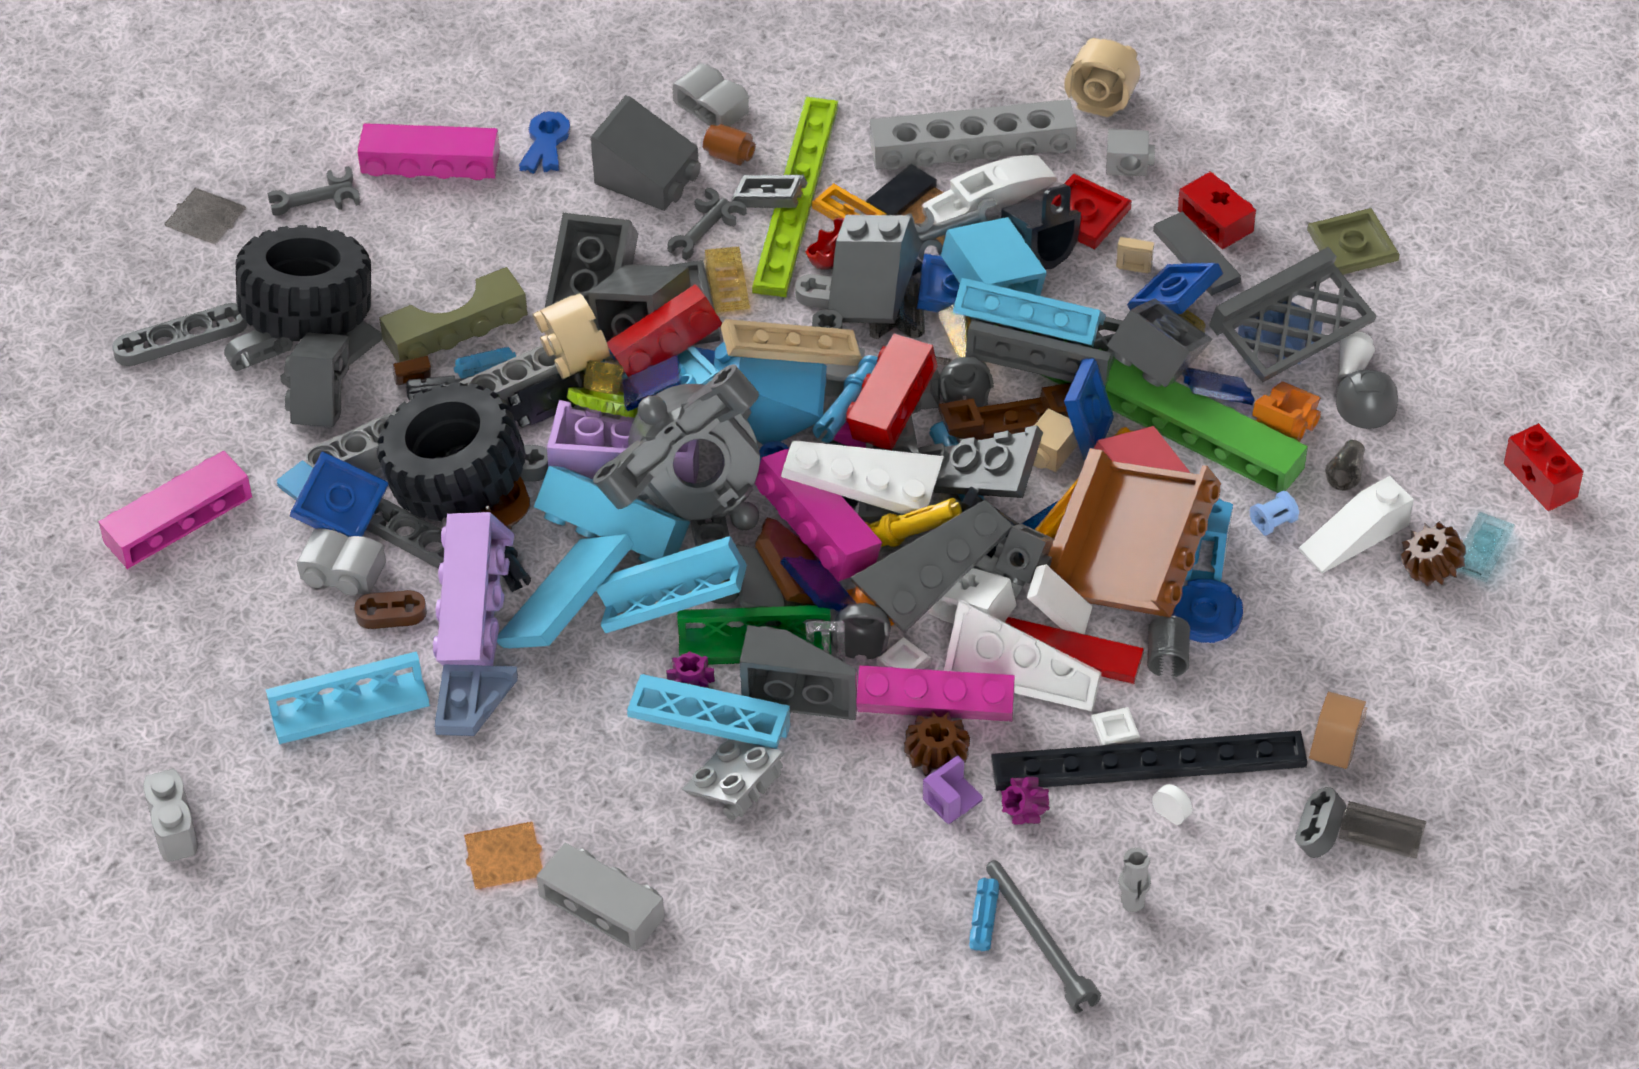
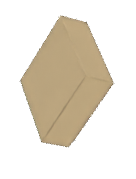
[1116,237,1154,274]

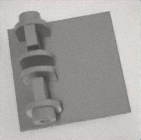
[682,739,784,820]

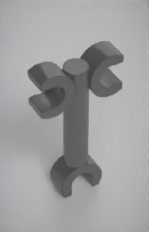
[267,166,361,216]
[667,188,747,260]
[906,198,1001,261]

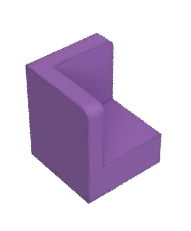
[923,756,983,825]

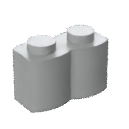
[672,63,749,127]
[296,529,386,596]
[143,769,198,862]

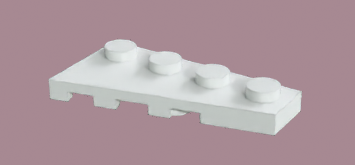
[781,440,944,514]
[944,601,1102,711]

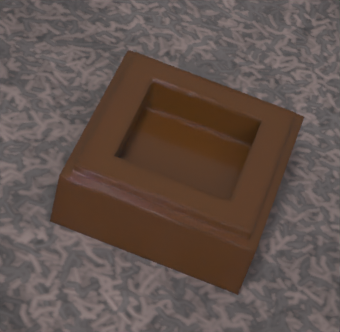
[393,355,431,386]

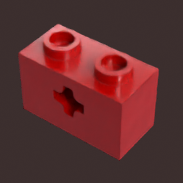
[1177,171,1256,250]
[1504,423,1584,512]

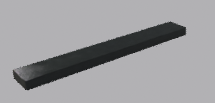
[991,730,1307,791]

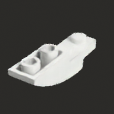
[922,155,1057,224]

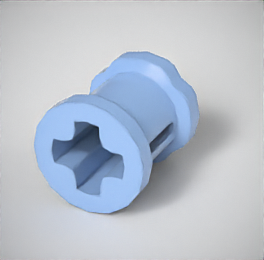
[1250,491,1299,536]

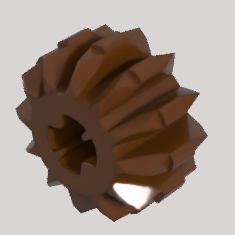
[1400,521,1467,587]
[904,710,970,776]

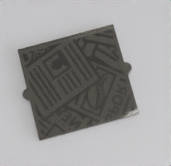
[164,188,246,245]

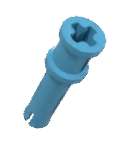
[812,355,878,443]

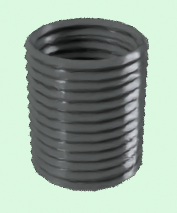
[1147,615,1190,677]

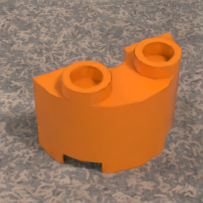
[1252,381,1321,442]

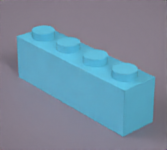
[534,466,690,563]

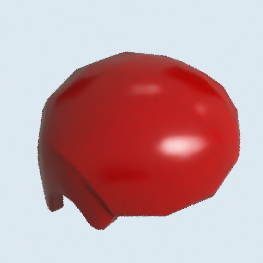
[805,218,844,270]

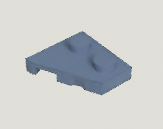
[434,664,518,736]

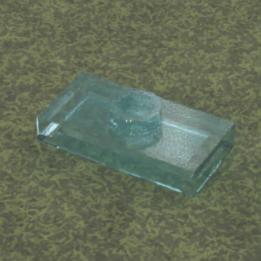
[1456,512,1515,583]

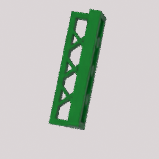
[677,605,832,665]

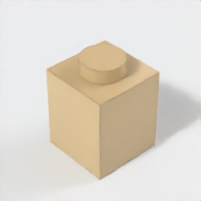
[1033,409,1078,472]

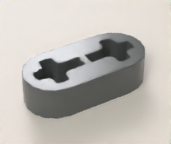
[224,330,293,371]
[1295,787,1346,858]

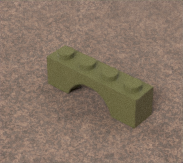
[379,267,528,362]

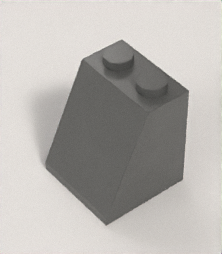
[590,95,701,211]
[588,264,691,360]

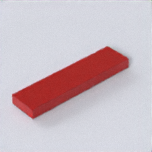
[1004,617,1144,684]

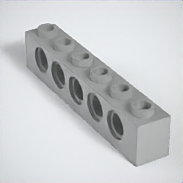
[870,99,1077,170]

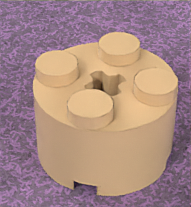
[1064,38,1140,117]
[532,293,610,379]

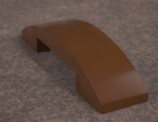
[938,383,1072,441]

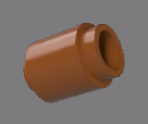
[703,124,756,166]

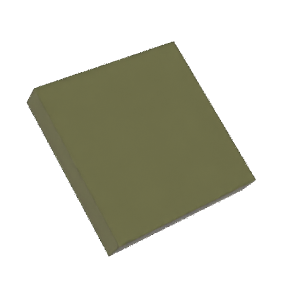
[1307,208,1400,275]

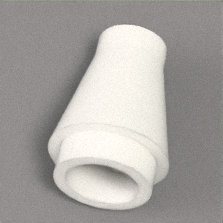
[1338,331,1375,382]

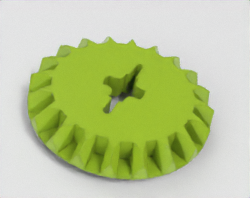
[567,387,642,418]

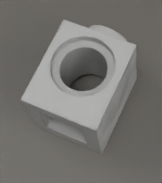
[1106,129,1155,176]

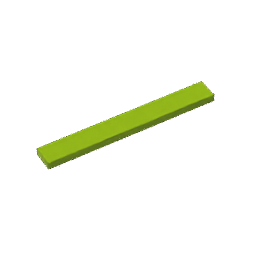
[752,97,839,298]

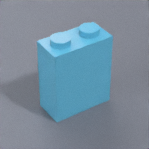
[941,217,1047,296]

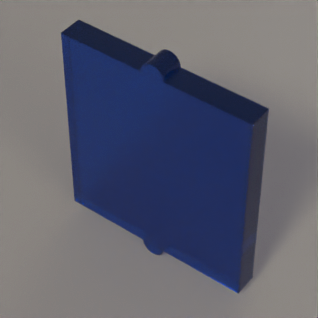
[623,355,682,411]
[1182,367,1255,405]
[780,556,857,612]

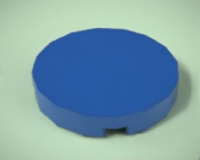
[1172,579,1243,643]

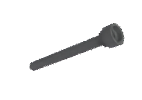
[986,860,1101,1014]

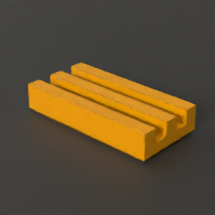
[812,183,886,221]

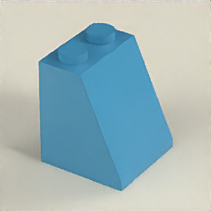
[714,342,827,445]

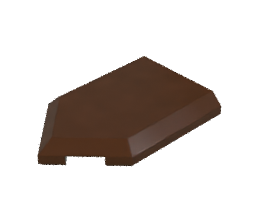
[755,517,841,608]

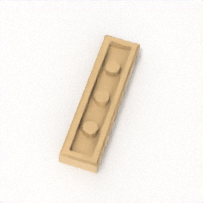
[720,319,862,366]

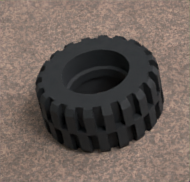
[235,225,371,342]
[377,382,526,522]

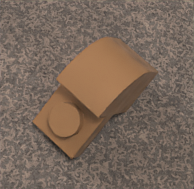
[1309,691,1368,769]

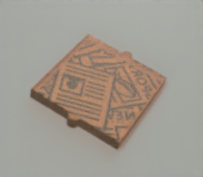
[464,822,542,890]

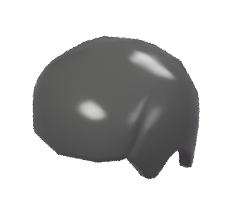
[938,357,994,407]
[832,603,891,659]

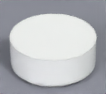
[1152,784,1192,825]

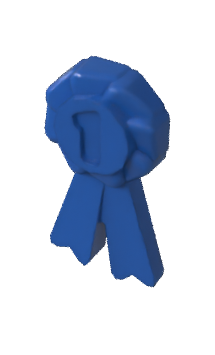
[519,111,570,174]

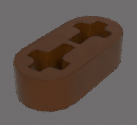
[354,590,427,629]

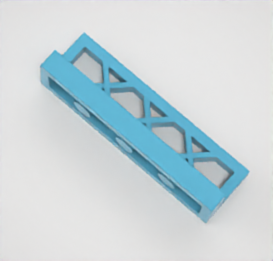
[953,277,1106,347]
[596,536,747,634]
[265,651,430,744]
[627,674,790,749]

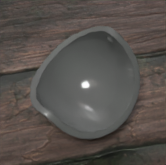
[1336,370,1398,429]

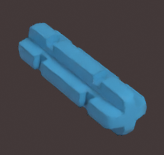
[453,347,517,379]
[969,877,999,951]

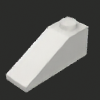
[1298,476,1414,574]

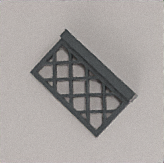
[1209,247,1377,383]
[966,317,1123,388]

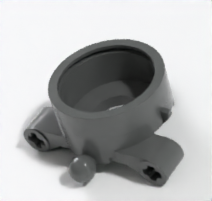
[593,364,760,531]

